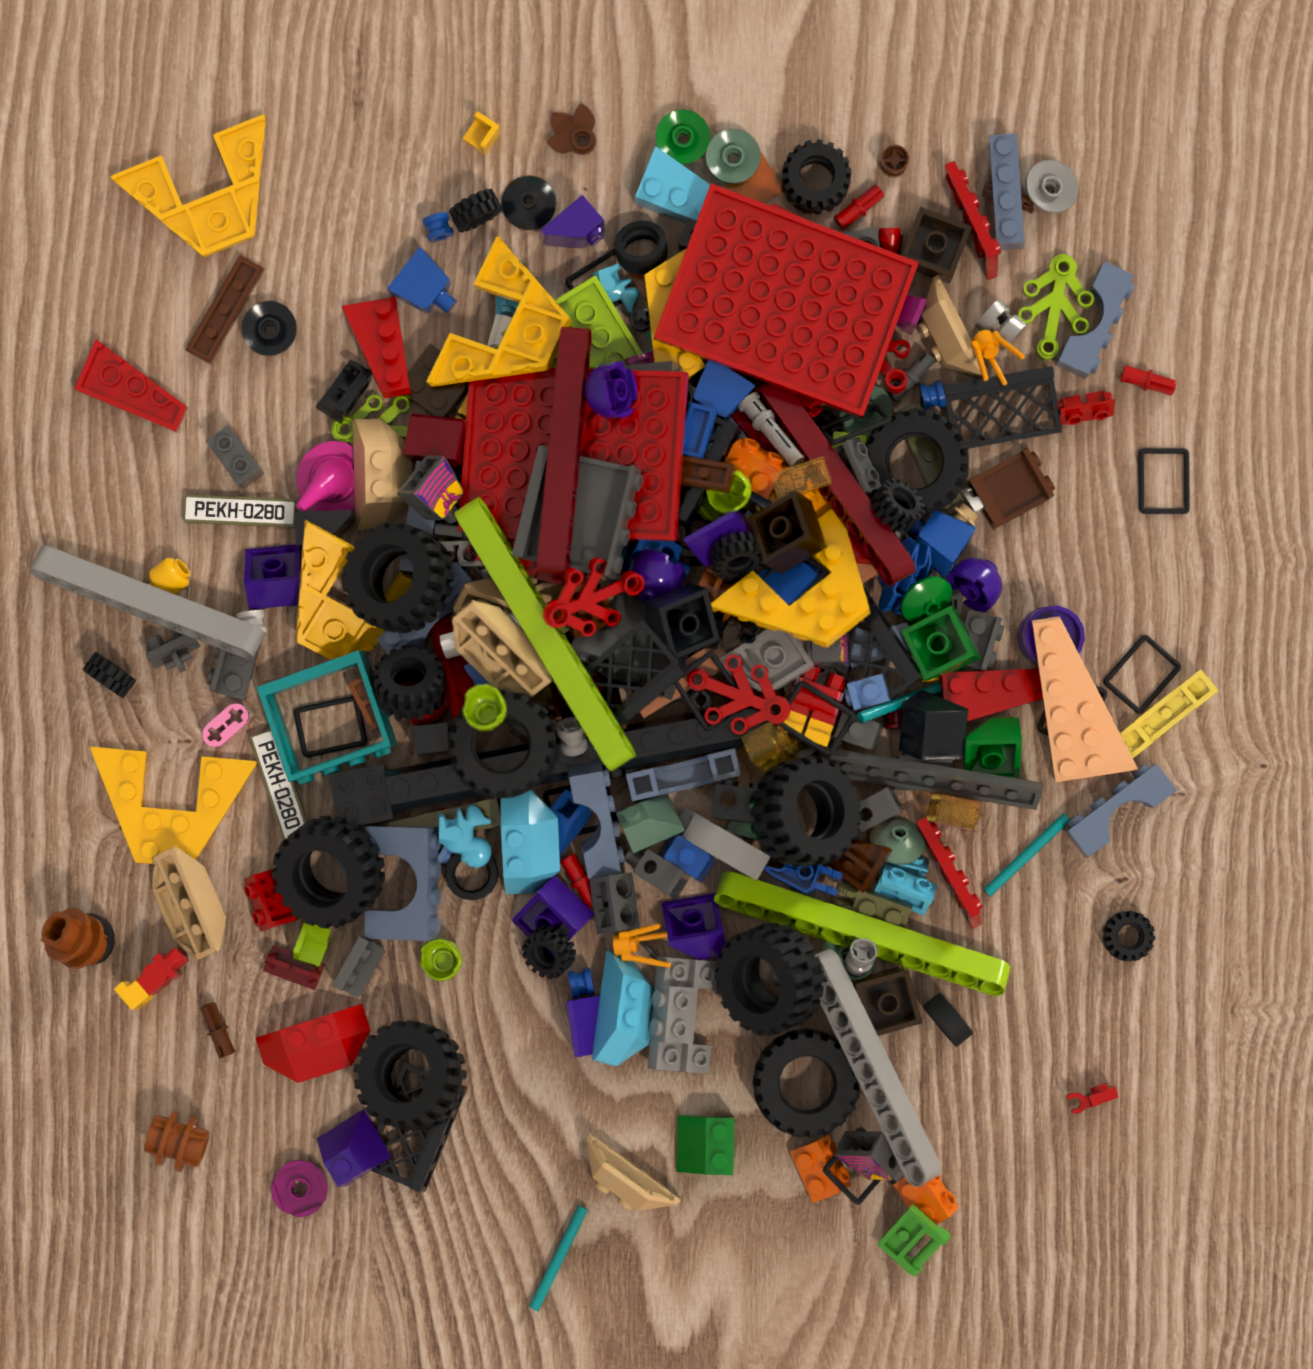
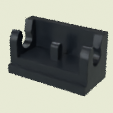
[316,360,373,424]

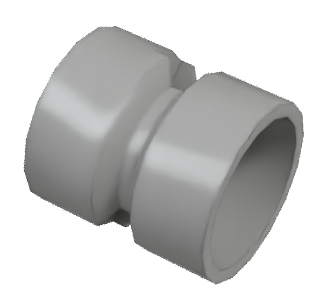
[975,299,1027,351]

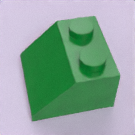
[901,606,981,681]
[677,1115,734,1175]

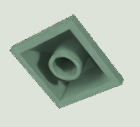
[616,794,685,853]

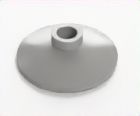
[1026,160,1078,213]

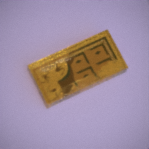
[770,456,832,499]

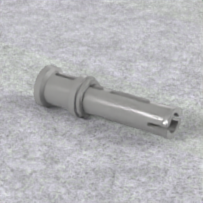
[738,392,805,469]

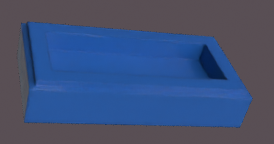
[683,402,718,459]

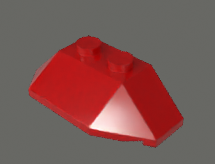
[256,1003,371,1083]

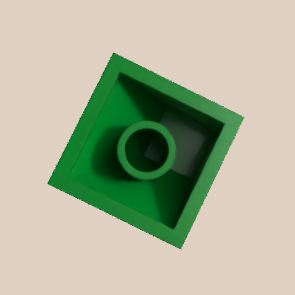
[964,717,1022,779]

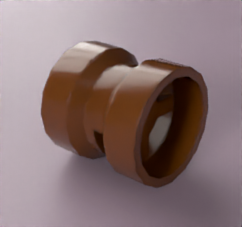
[880,145,909,178]

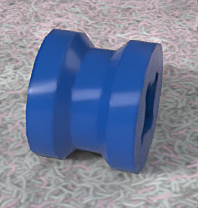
[422,212,454,243]
[918,380,946,411]
[568,967,595,999]

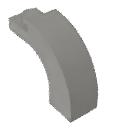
[678,807,771,881]

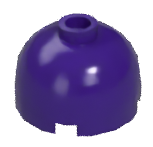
[584,361,638,418]
[629,550,685,602]
[946,558,1003,613]

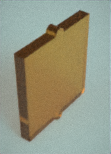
[723,152,783,203]

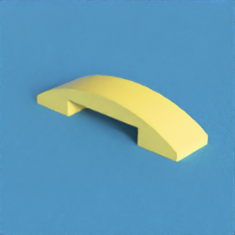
[1120,669,1219,758]

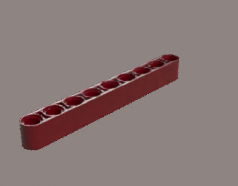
[537,327,592,576]
[753,382,916,586]

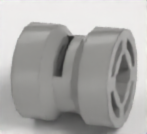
[556,717,588,756]
[844,938,878,976]

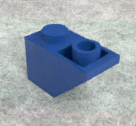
[551,789,593,856]

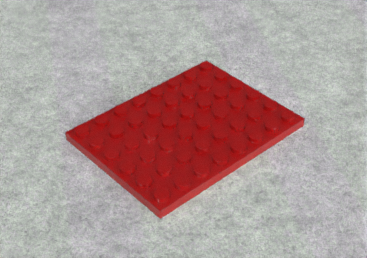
[653,183,919,418]
[458,368,689,542]

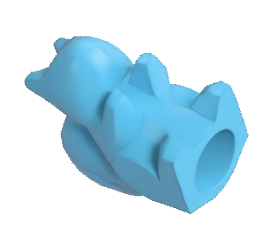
[592,263,640,314]
[438,805,491,868]

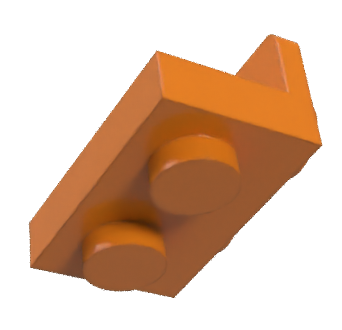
[725,437,789,500]
[790,1134,851,1203]
[893,1174,958,1225]

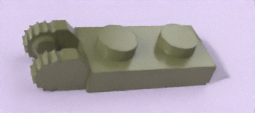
[830,882,913,928]

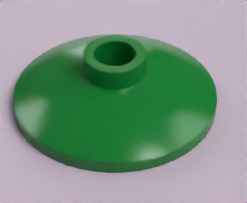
[655,109,710,164]
[901,576,952,623]

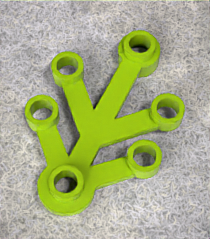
[1017,254,1094,361]
[331,395,411,446]

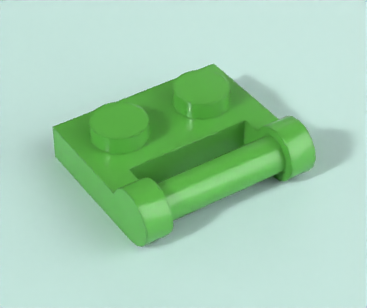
[877,1204,951,1276]

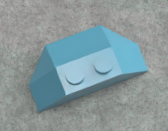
[501,790,560,894]
[592,950,654,1066]

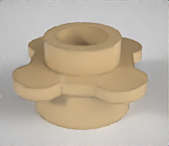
[952,503,978,526]

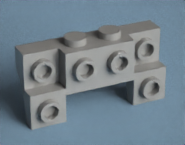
[647,956,719,1074]

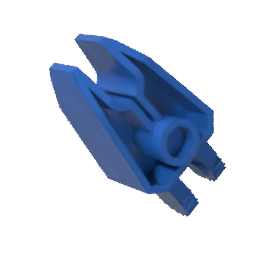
[878,537,931,615]
[763,852,843,896]

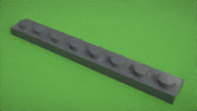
[820,746,1043,810]

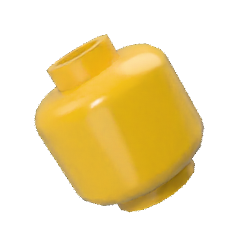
[149,558,191,595]

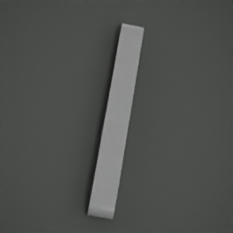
[29,545,265,659]
[815,949,941,1187]

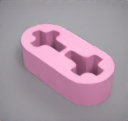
[202,703,250,747]

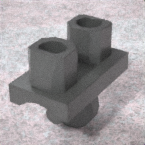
[145,630,200,673]

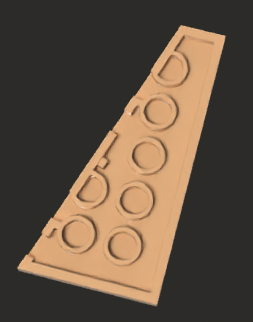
[1032,616,1139,782]

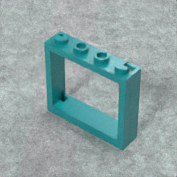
[257,650,398,785]

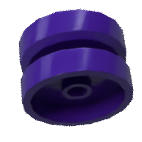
[1017,606,1085,665]

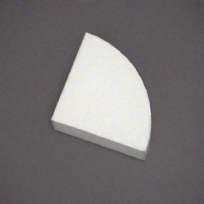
[960,486,984,513]

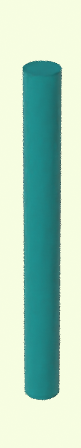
[857,681,941,723]
[983,813,1070,897]
[529,1205,588,1311]

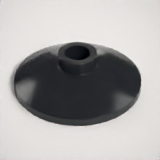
[501,176,556,230]
[241,301,297,356]

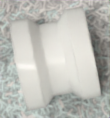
[237,610,267,633]

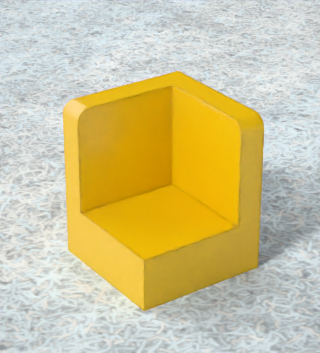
[462,111,501,156]

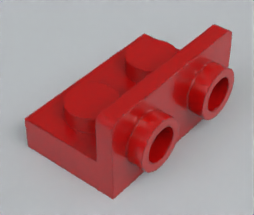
[244,869,299,932]

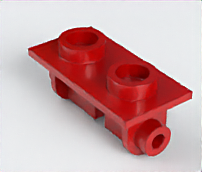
[1057,390,1115,425]

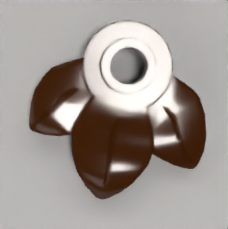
[547,103,596,155]

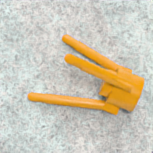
[970,330,1025,386]
[613,924,671,968]

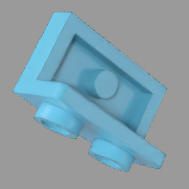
[874,864,937,916]

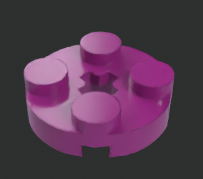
[271,1160,328,1217]

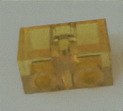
[741,721,799,773]

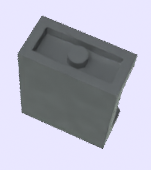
[795,436,881,495]

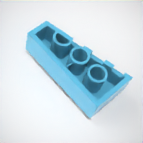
[635,146,710,224]

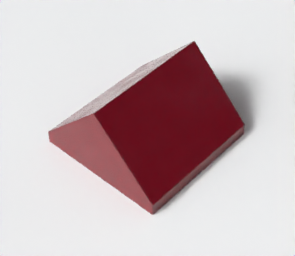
[403,413,465,470]

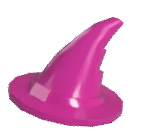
[296,441,355,512]

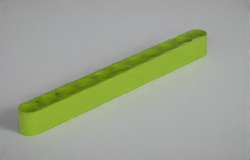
[454,497,636,771]
[714,871,1011,996]

